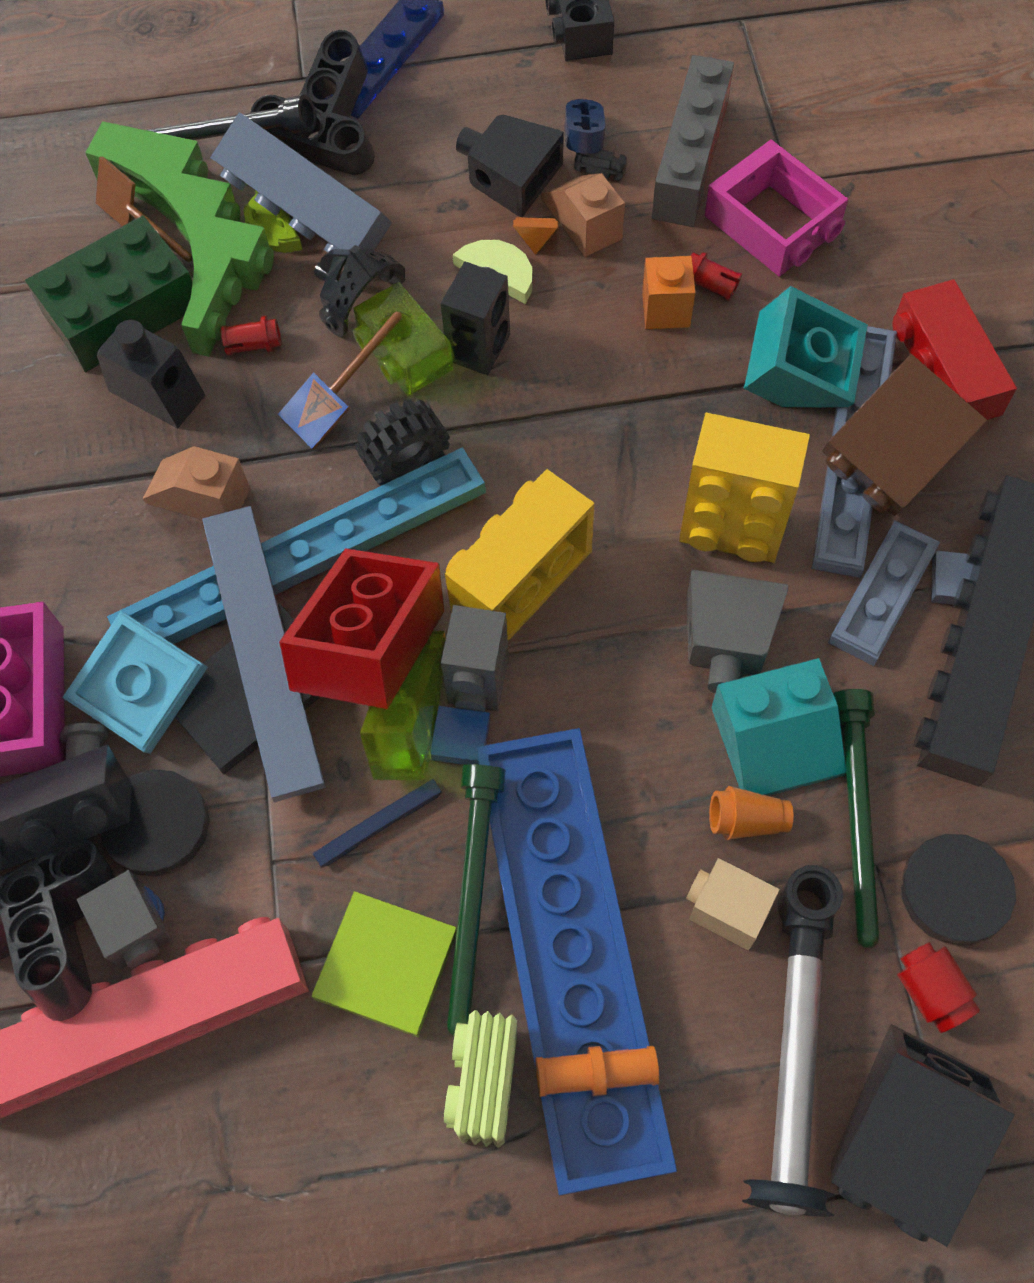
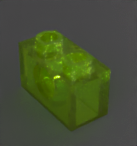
[353,282,453,396]

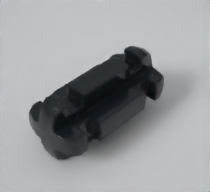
[574,149,627,181]

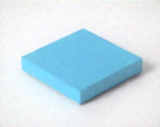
[62,611,208,754]

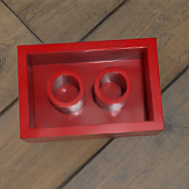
[279,548,444,709]

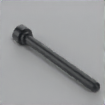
[147,94,317,140]

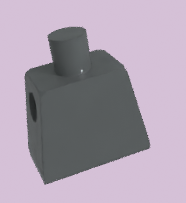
[686,569,789,693]

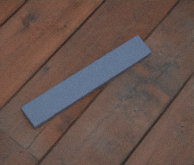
[811,326,897,578]
[202,506,326,803]

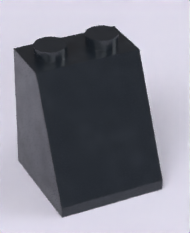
[831,1024,1015,1247]

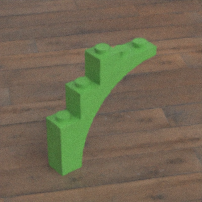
[85,121,274,357]

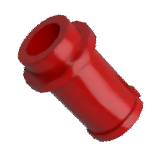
[690,252,743,301]
[221,316,282,355]

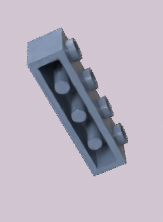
[210,112,392,264]

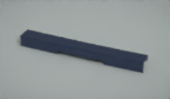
[312,779,442,868]

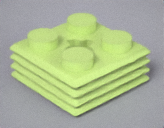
[444,1010,517,1148]

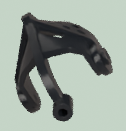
[314,245,406,337]

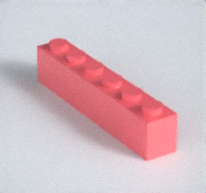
[0,917,309,1119]

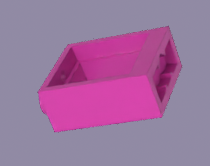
[704,139,849,277]

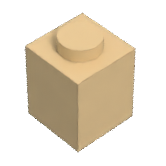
[686,858,780,951]

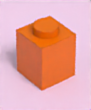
[642,256,695,329]

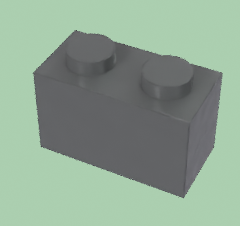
[441,605,509,712]

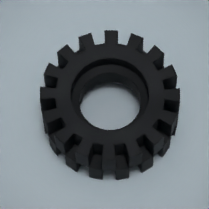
[355,399,450,486]

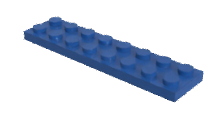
[476,728,677,1196]

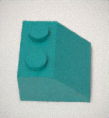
[744,286,868,407]
[711,658,846,796]

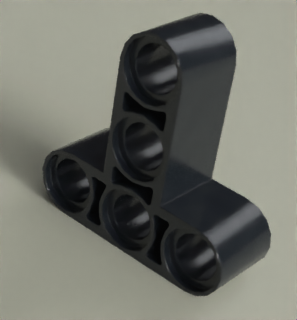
[250,30,375,175]
[0,839,117,1021]

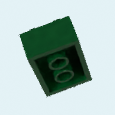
[25,215,193,373]

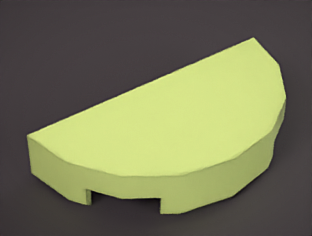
[453,240,532,304]

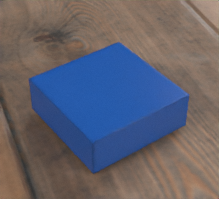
[430,706,490,765]

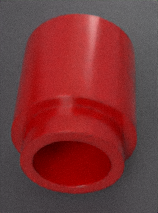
[896,942,980,1033]

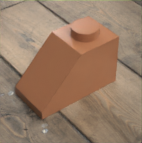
[541,173,625,257]
[143,446,250,519]

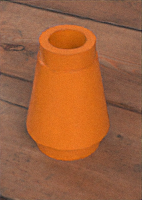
[709,786,794,840]

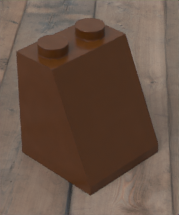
[822,354,987,516]

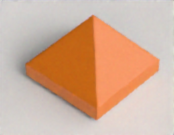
[513,217,559,255]

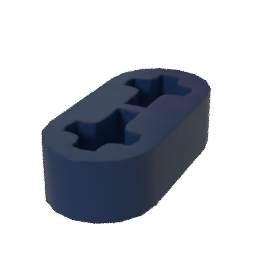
[564,99,606,154]

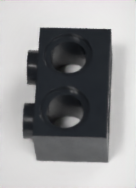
[545,0,614,61]
[440,261,510,375]

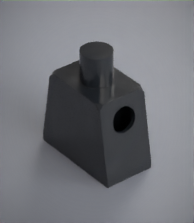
[456,115,564,218]
[97,320,205,429]

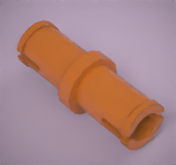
[536,1046,659,1097]

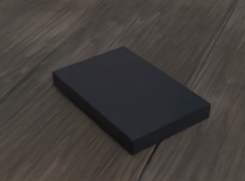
[175,603,320,775]

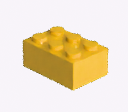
[679,412,810,563]
[445,469,594,641]

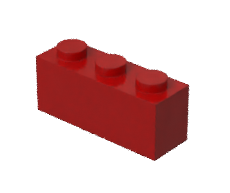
[892,279,1017,420]

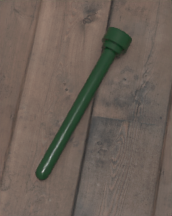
[833,689,879,948]
[447,764,506,1036]

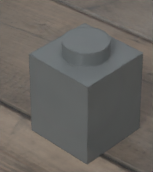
[76,870,172,969]

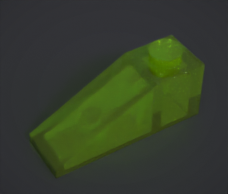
[360,631,446,780]

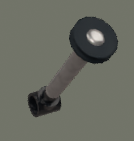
[742,865,843,1217]

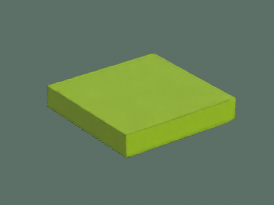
[311,891,457,1038]

